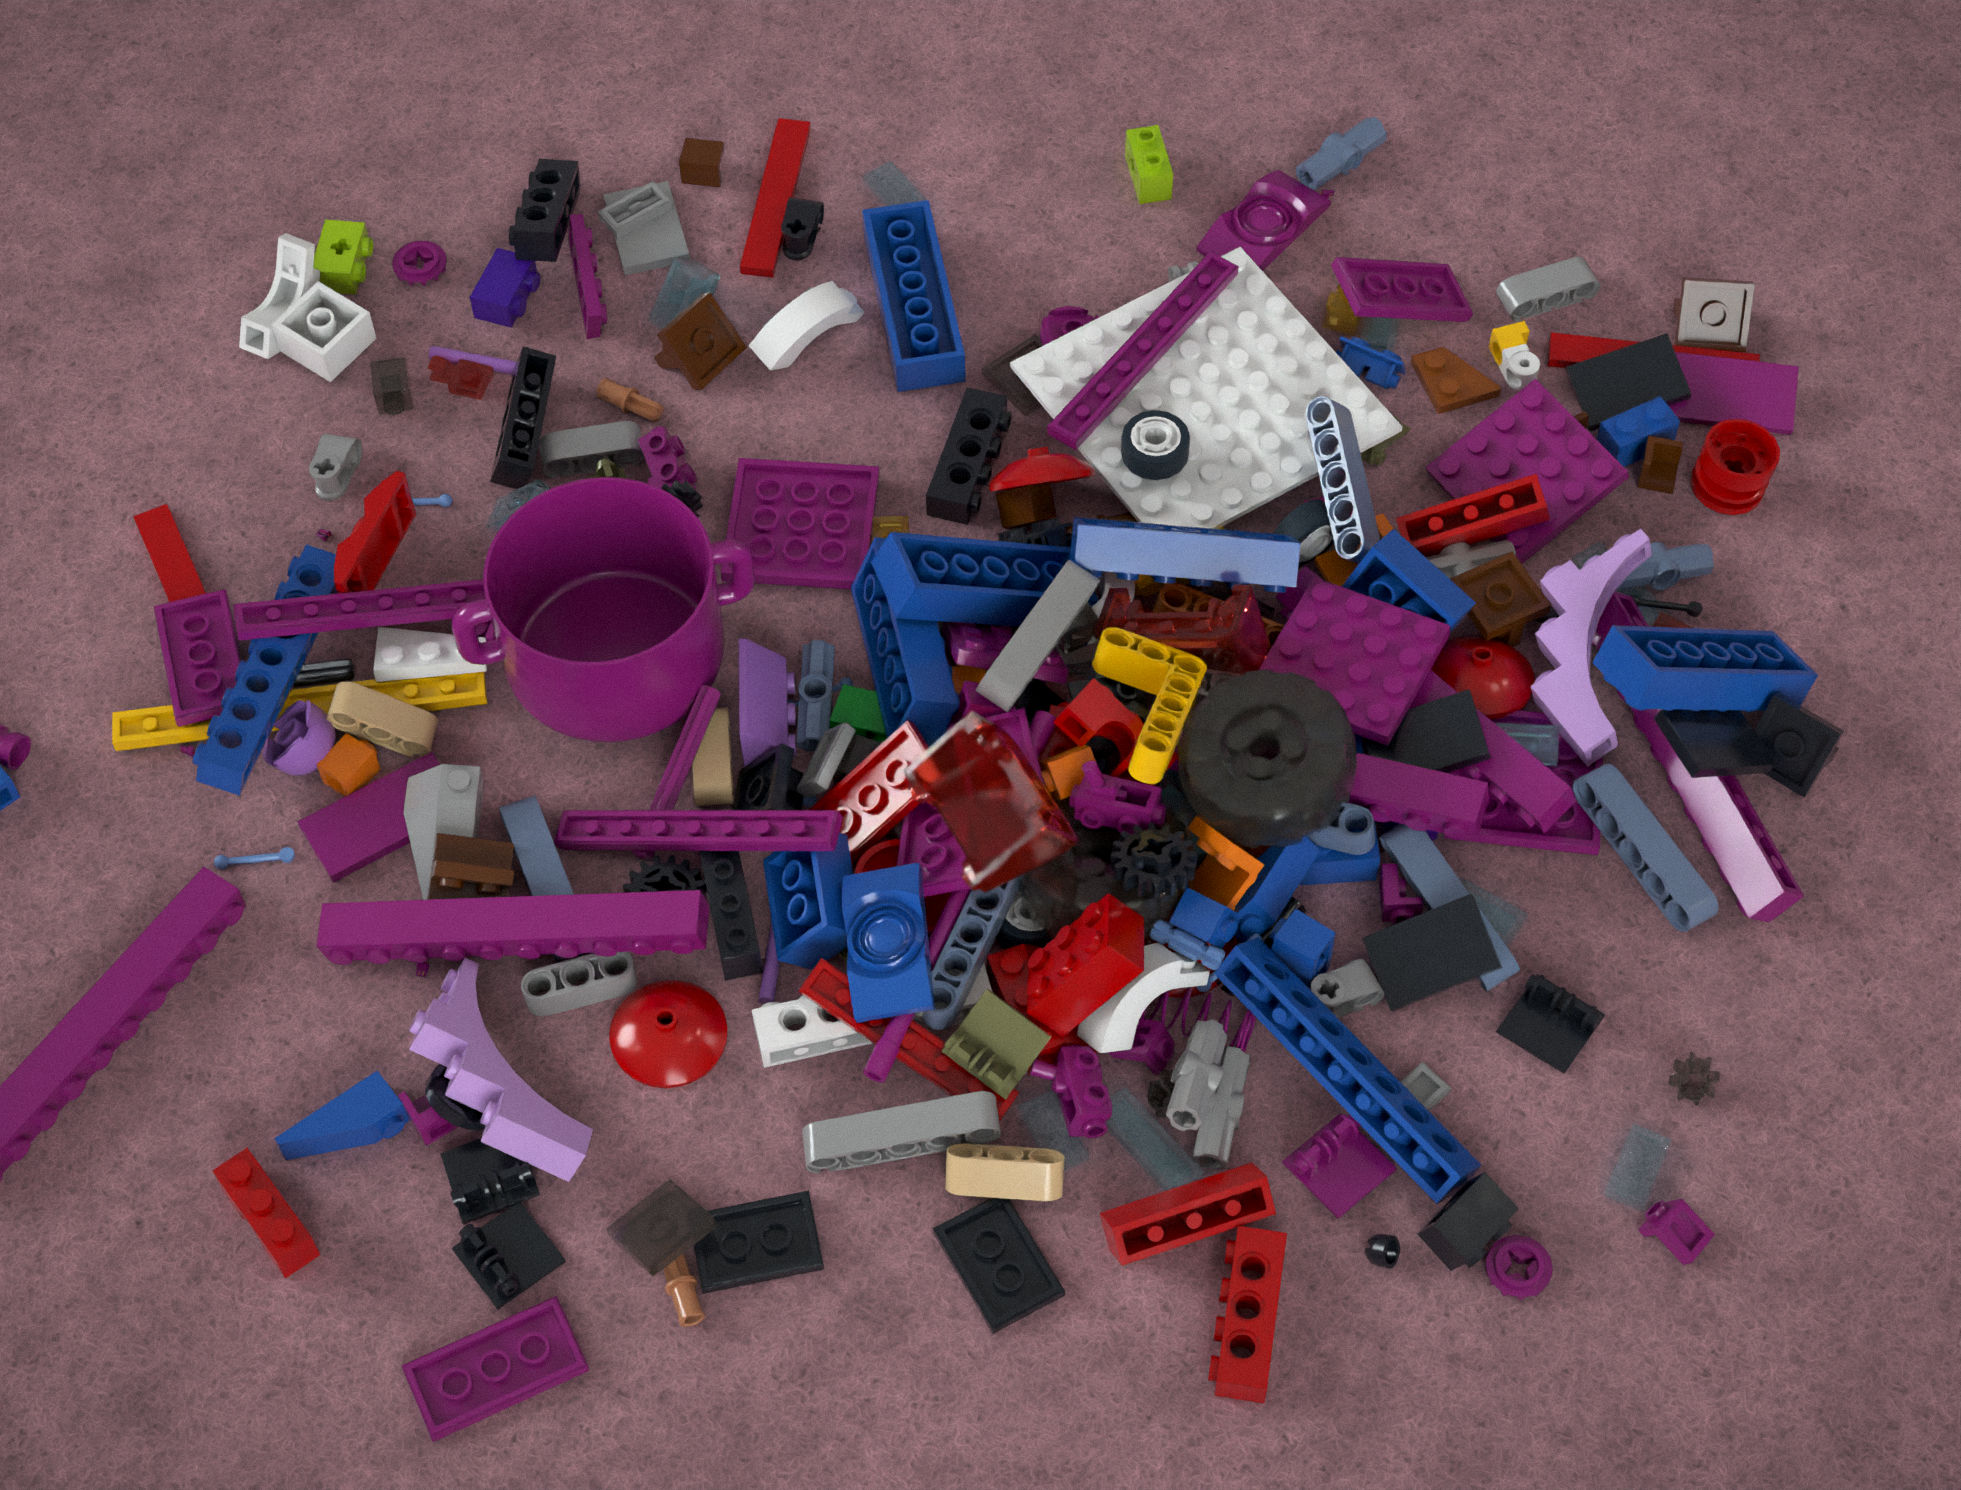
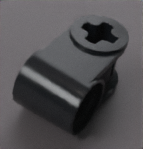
[781,197,824,260]

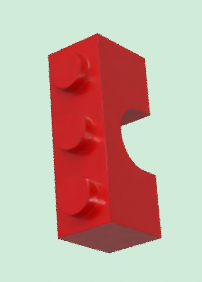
[1054,678,1179,786]
[212,1148,320,1279]

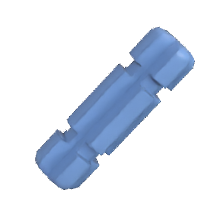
[1150,919,1226,970]

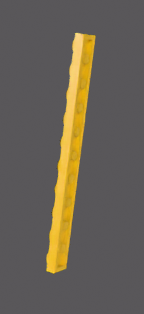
[112,672,488,751]

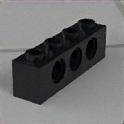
[509,159,581,262]
[490,346,556,490]
[926,387,1012,525]
[699,851,763,981]

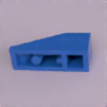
[1234,825,1321,943]
[274,1070,409,1160]

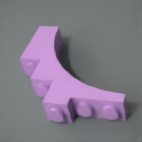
[1531,528,1652,767]
[409,958,593,1182]

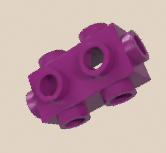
[638,426,698,490]
[1070,760,1166,835]
[1029,1045,1112,1138]

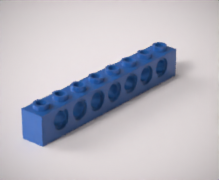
[193,544,338,796]
[1214,937,1482,1204]

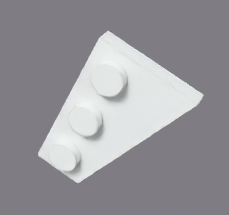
[373,627,487,682]

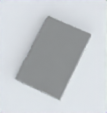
[603,181,690,275]

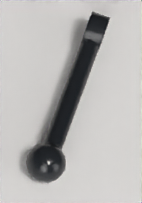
[1630,594,1703,617]

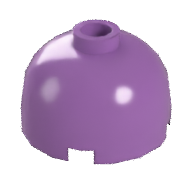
[262,700,336,776]

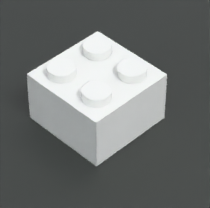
[271,281,377,382]

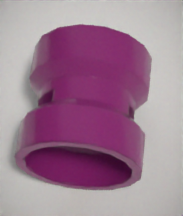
[0,724,31,770]

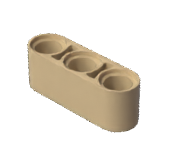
[327,682,439,758]
[692,707,734,807]
[945,1143,1065,1201]

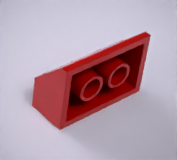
[987,944,1098,1076]

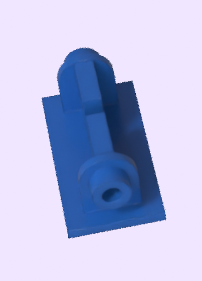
[1336,336,1406,390]

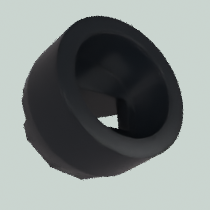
[1364,1234,1400,1269]

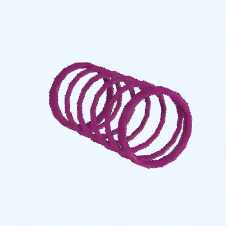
[1141,987,1256,1052]

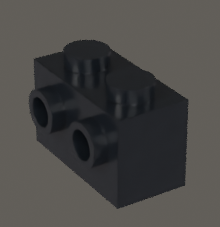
[1417,1172,1519,1271]

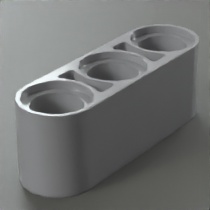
[1496,257,1601,322]
[539,421,645,478]
[521,952,637,1017]

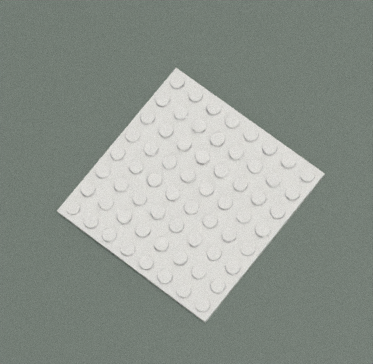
[1010,247,1402,529]

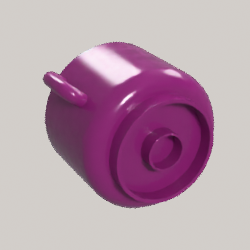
[452,477,755,742]

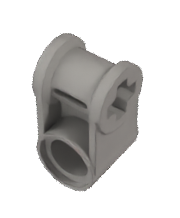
[309,433,362,501]
[1310,959,1384,1018]

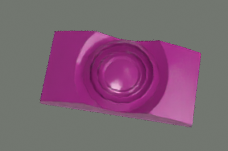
[1196,169,1332,271]

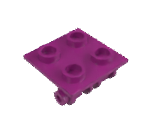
[1282,1113,1397,1219]

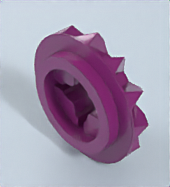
[392,241,447,287]
[1485,1235,1553,1301]

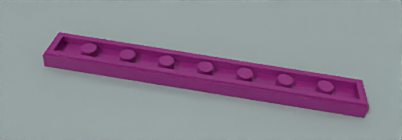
[1047,251,1239,450]
[233,579,486,641]
[554,810,843,851]

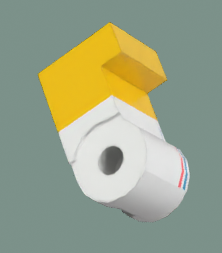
[1488,321,1540,391]

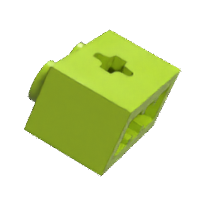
[1125,125,1173,204]
[313,219,374,295]

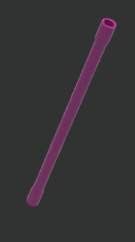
[863,711,1056,1083]

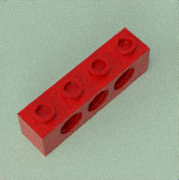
[1208,1226,1287,1403]

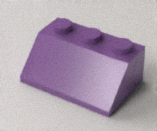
[739,639,797,767]

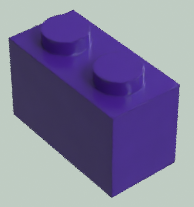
[469,248,540,328]

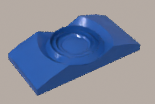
[842,862,935,1023]

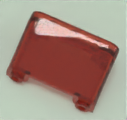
[1095,585,1271,676]
[903,711,1078,892]

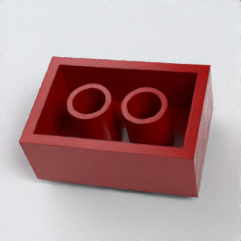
[1027,893,1144,1037]

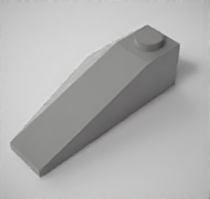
[403,764,484,900]

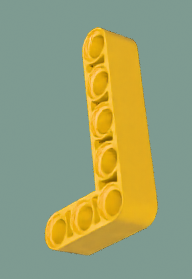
[1092,627,1207,784]

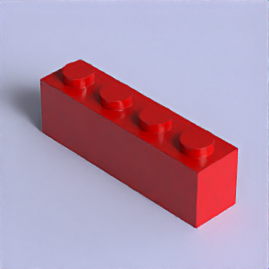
[1396,473,1550,557]
[1099,1162,1276,1266]

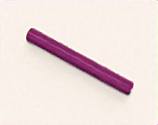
[631,685,721,861]

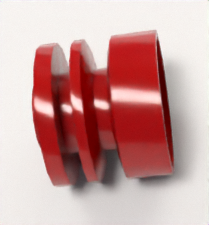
[1690,419,1780,515]

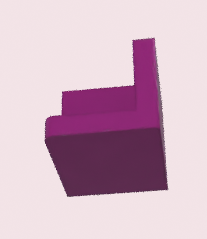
[397,1091,458,1146]

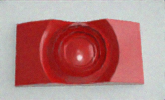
[334,471,416,594]

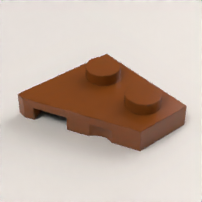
[1411,347,1501,414]

